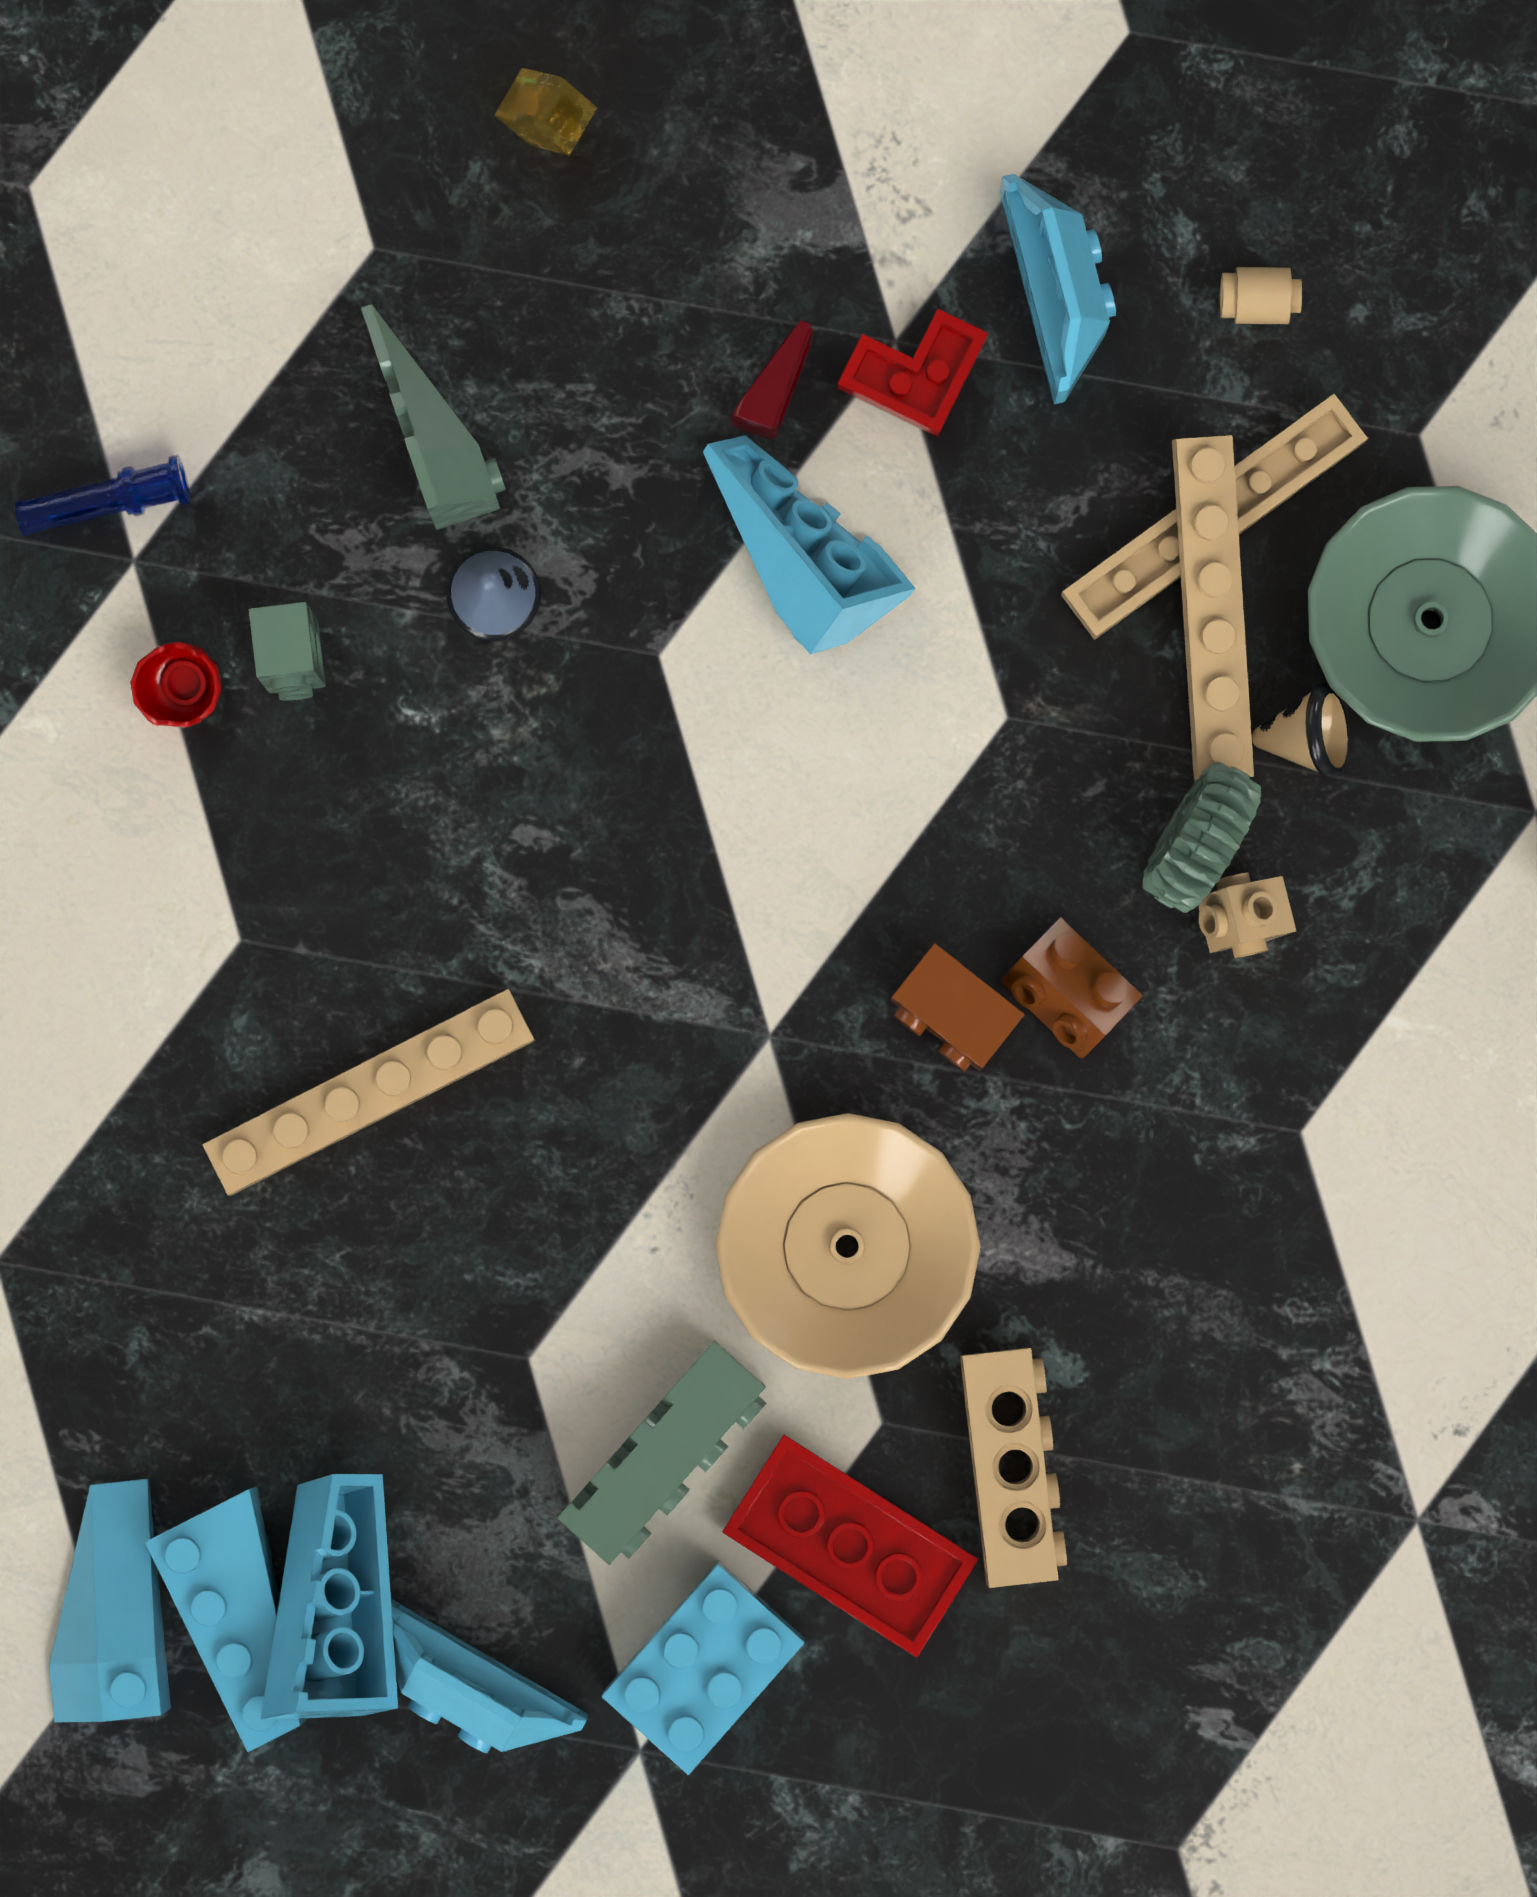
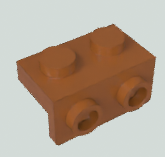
[1001,917,1143,1058]

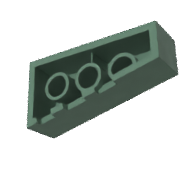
[557,1341,767,1565]

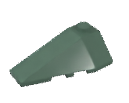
[361,304,506,530]

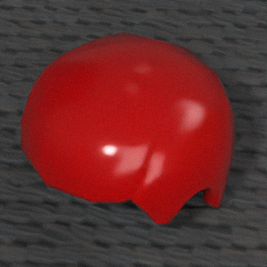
[130,642,223,728]

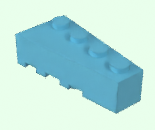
[261,1474,398,1720]

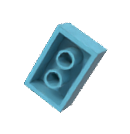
[601,1560,805,1775]

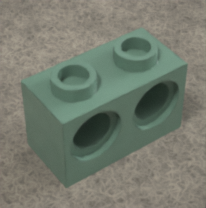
[249,602,326,701]

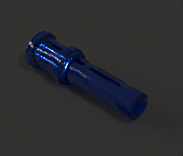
[15,455,191,536]

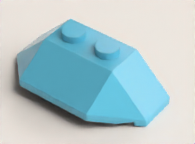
[999,174,1116,404]
[391,1599,589,1753]

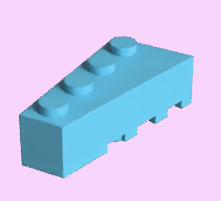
[145,1486,308,1752]

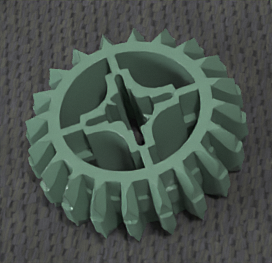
[1143,762,1261,913]

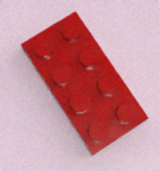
[722,1434,979,1658]

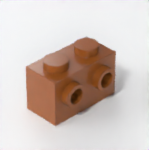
[890,943,1025,1072]

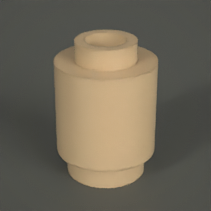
[1220,267,1302,324]

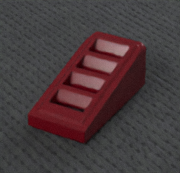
[732,320,813,441]

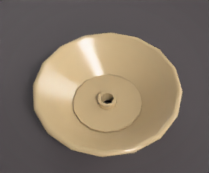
[715,1113,981,1379]

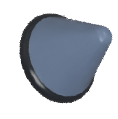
[447,547,541,641]

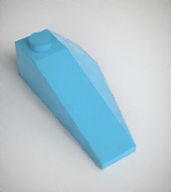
[703,435,916,654]
[49,1478,171,1722]

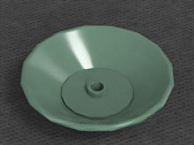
[1308,486,1537,742]

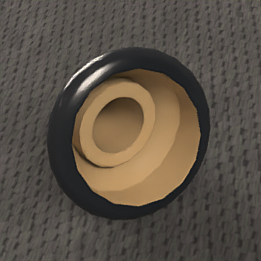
[1252,683,1348,779]

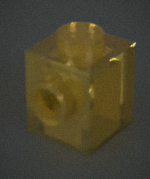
[494,68,597,156]

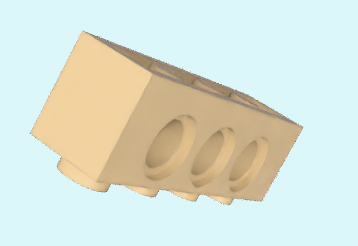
[960,1348,1067,1588]

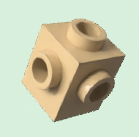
[1198,872,1296,958]

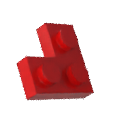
[837,309,988,437]

